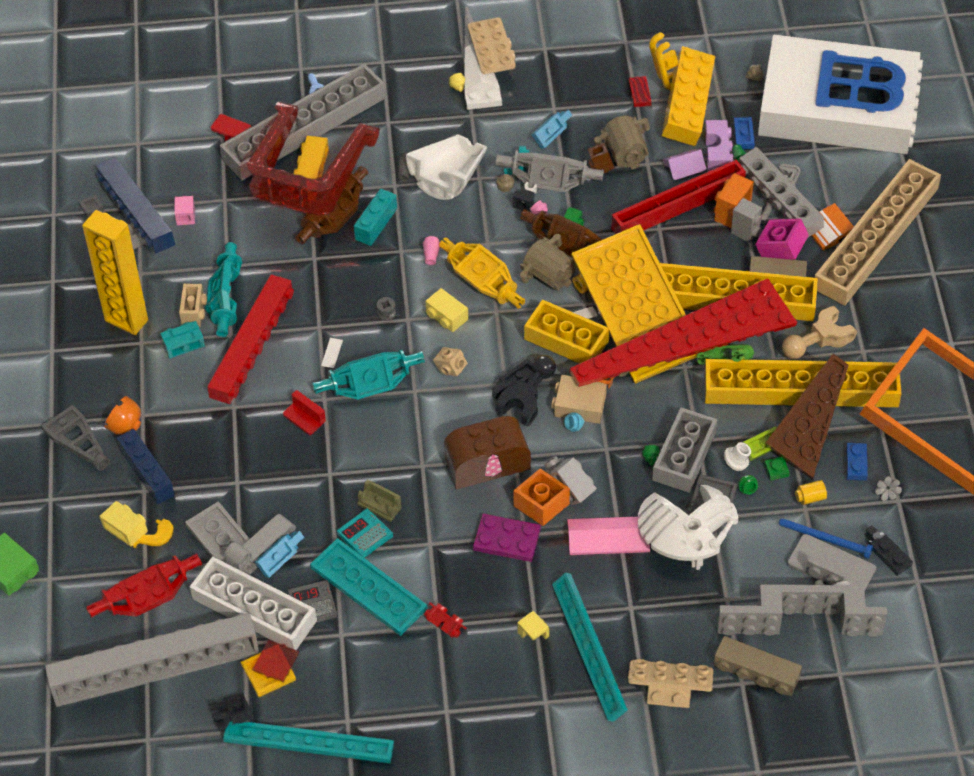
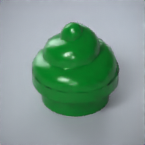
[642,445,661,466]
[738,475,758,495]

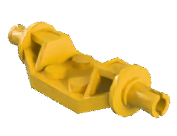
[439,237,525,309]

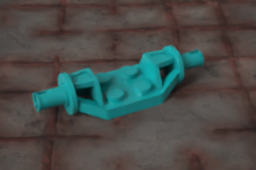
[205,242,242,337]
[312,350,425,400]

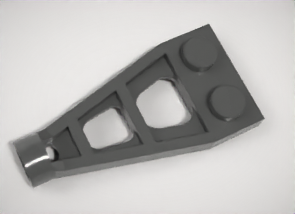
[41,405,110,471]

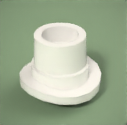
[724,442,751,471]

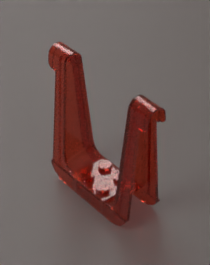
[247,101,380,215]

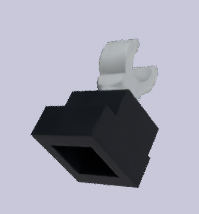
[513,182,537,212]

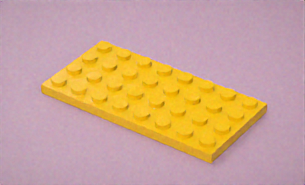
[572,224,699,384]

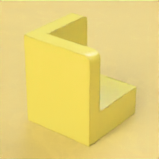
[517,611,549,640]

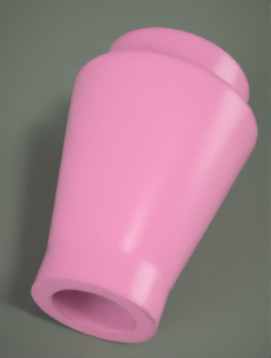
[422,236,440,265]

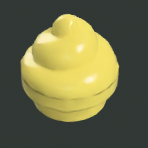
[449,73,466,92]

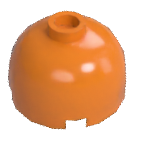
[105,396,141,435]

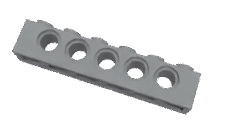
[739,147,824,237]

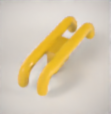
[649,32,679,90]

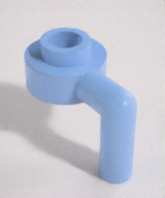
[308,73,324,94]

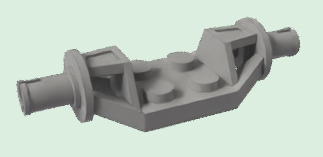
[495,150,604,192]

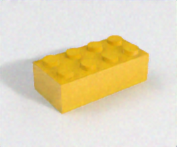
[524,299,609,363]

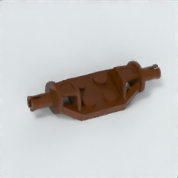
[295,166,368,245]
[520,209,604,257]

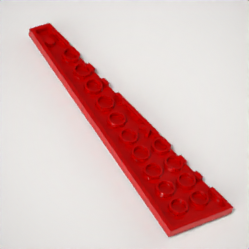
[569,278,797,387]

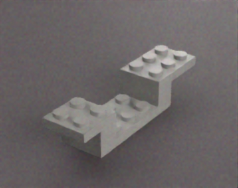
[717,584,887,637]

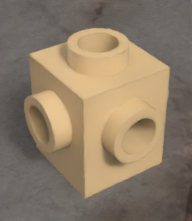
[433,347,468,376]

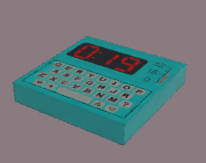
[337,508,393,558]

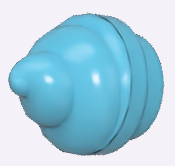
[564,412,585,432]

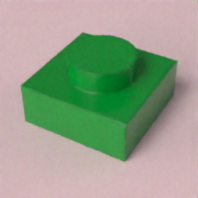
[764,457,790,481]

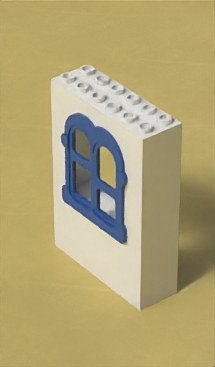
[758,35,923,154]

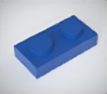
[734,117,755,149]
[846,443,868,481]

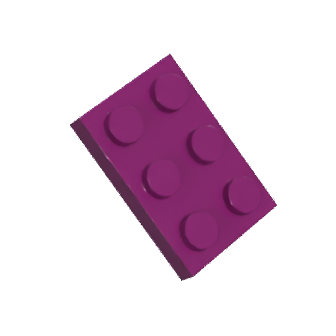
[473,514,541,562]

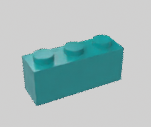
[354,188,397,246]

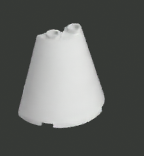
[406,135,487,200]

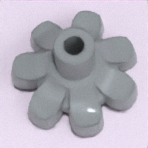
[875,476,902,501]

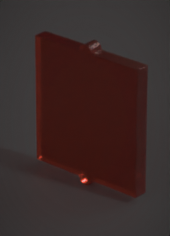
[253,640,299,683]

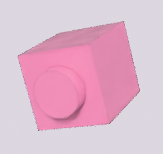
[175,196,195,225]

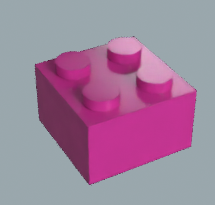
[755,218,809,260]

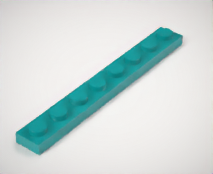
[552,573,628,722]
[223,722,394,763]

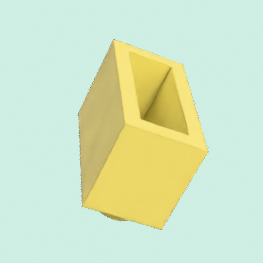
[425,288,468,332]
[99,501,148,547]

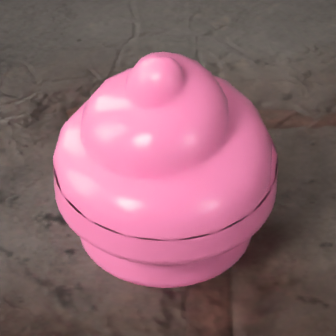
[530,200,548,215]

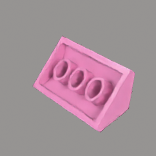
[568,517,650,555]

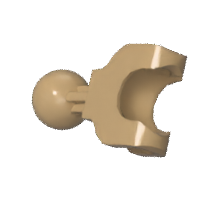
[782,306,857,359]

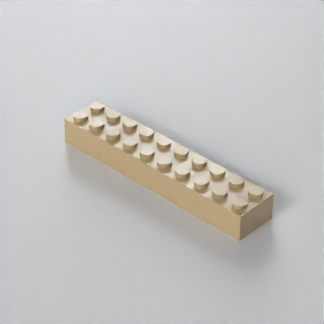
[815,159,941,305]

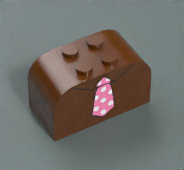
[444,416,531,490]

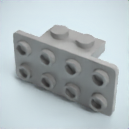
[788,534,876,591]

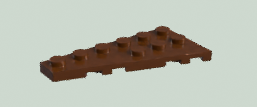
[765,354,849,479]

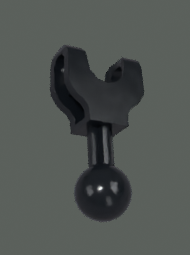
[496,355,556,426]

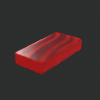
[629,76,652,107]

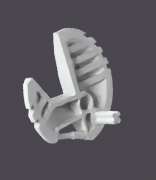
[638,485,738,570]

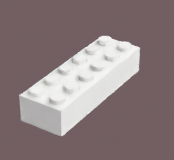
[190,556,317,652]

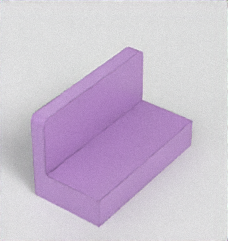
[663,149,706,180]

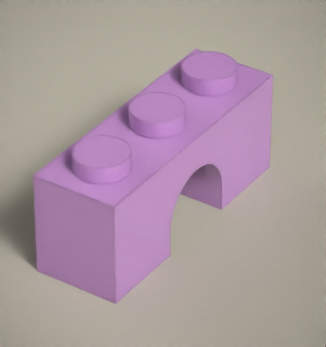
[705,120,733,172]

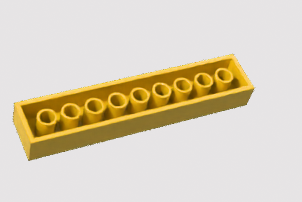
[660,263,818,321]
[704,359,901,407]

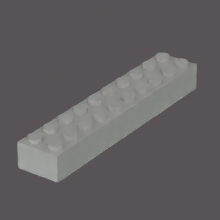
[220,64,386,180]
[45,613,259,707]

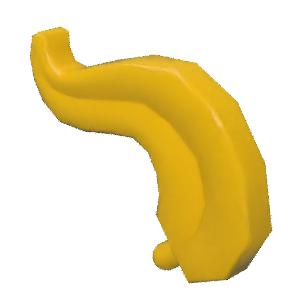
[133,519,174,548]

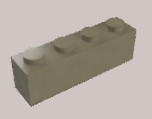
[714,636,802,696]

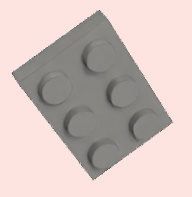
[185,502,249,563]

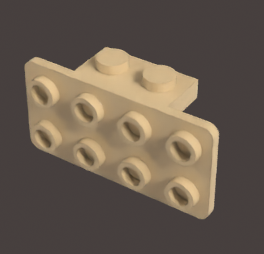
[468,17,516,74]
[628,659,713,708]

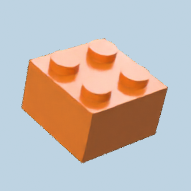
[714,173,754,228]
[513,469,570,526]

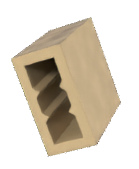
[551,375,607,424]

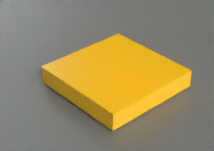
[241,645,296,698]

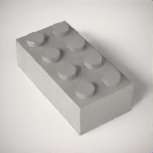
[653,408,717,493]

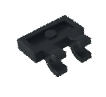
[209,692,253,731]

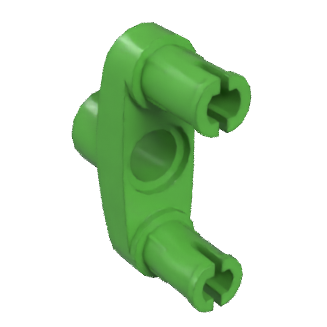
[697,343,754,365]

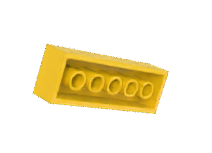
[661,46,715,146]

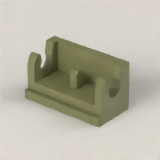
[358,479,402,522]

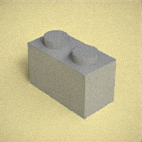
[731,198,763,243]
[549,457,597,505]

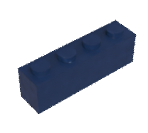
[117,429,175,505]

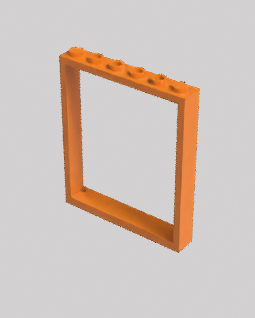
[860,328,974,495]

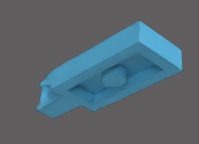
[532,110,572,149]
[255,531,304,578]

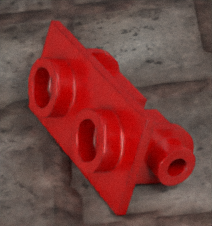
[424,602,467,638]

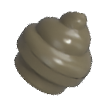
[746,64,765,82]
[496,174,514,192]

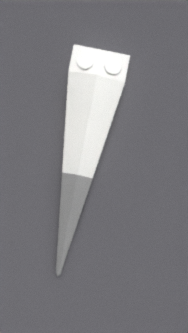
[465,6,502,110]

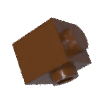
[588,143,614,173]

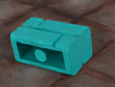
[160,321,205,359]

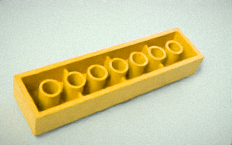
[82,210,148,335]

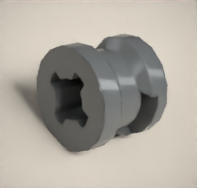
[377,297,396,321]

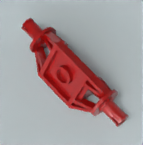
[86,553,202,618]

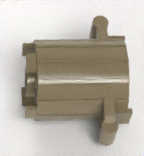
[594,115,650,170]
[520,234,577,291]

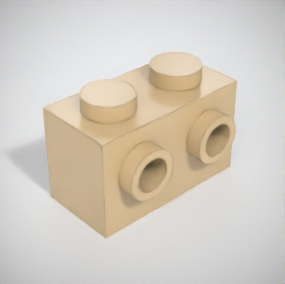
[179,284,207,327]

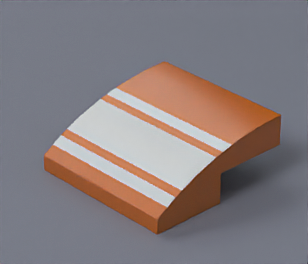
[811,203,854,251]

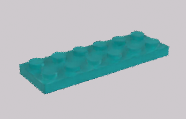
[310,538,428,636]

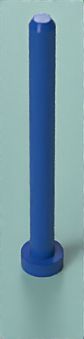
[779,518,873,559]

